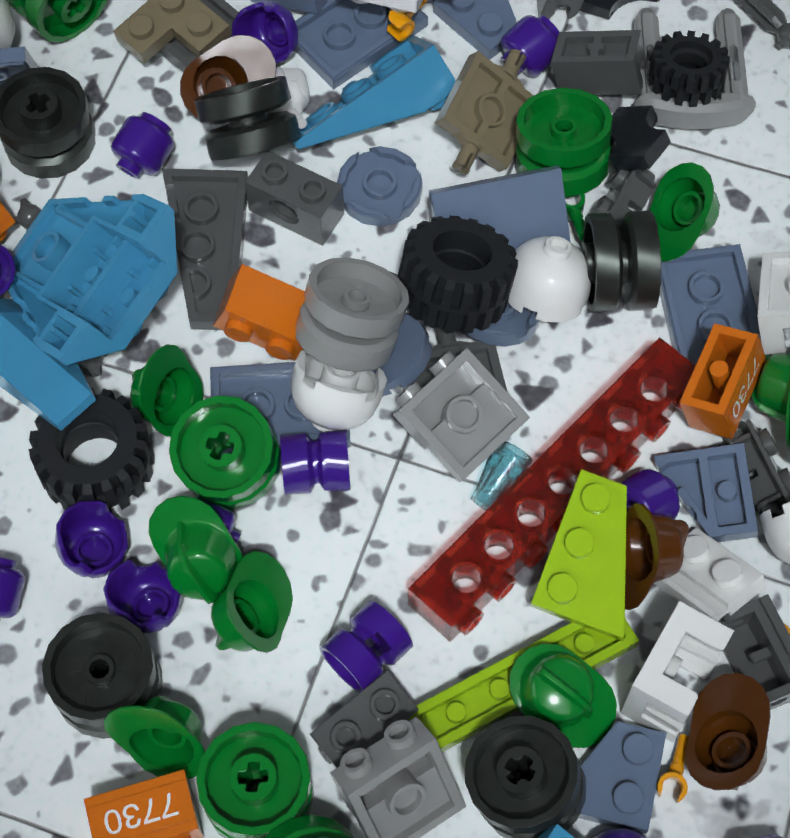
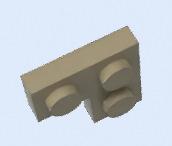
[113,0,232,64]

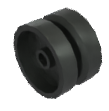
[0,67,96,179]
[194,76,301,161]
[582,210,661,312]
[42,613,162,739]
[465,716,586,838]

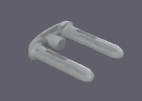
[633,7,756,130]

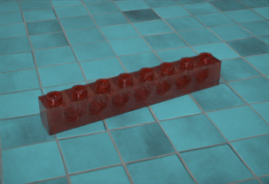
[408,337,696,642]

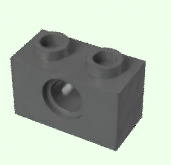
[245,150,344,246]

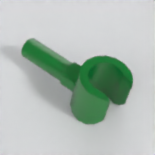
[566,194,585,241]

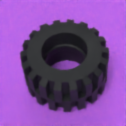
[398,215,518,334]
[28,388,155,513]

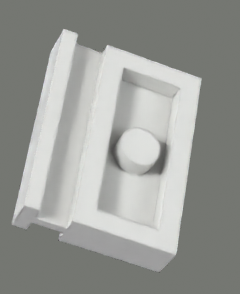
[654,527,766,622]

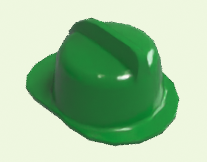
[649,162,720,262]
[130,344,203,437]
[752,353,790,451]
[148,496,243,604]
[211,551,293,653]
[509,644,617,748]
[104,696,205,779]

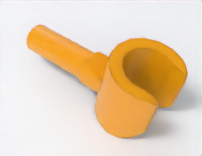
[387,0,427,41]
[656,734,689,803]

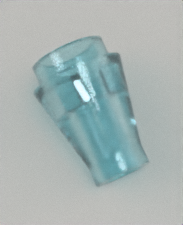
[470,441,533,513]

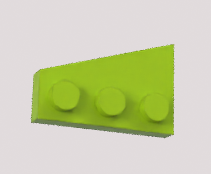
[531,469,627,641]

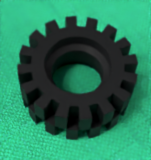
[648,30,730,107]

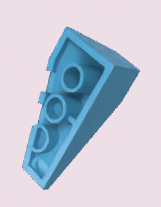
[291,35,456,149]
[0,298,96,431]

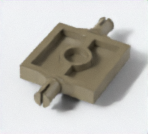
[435,49,534,174]

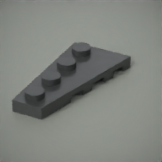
[162,168,248,330]

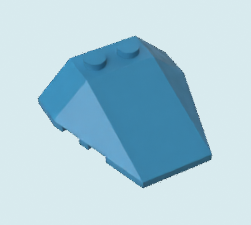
[8,194,178,365]

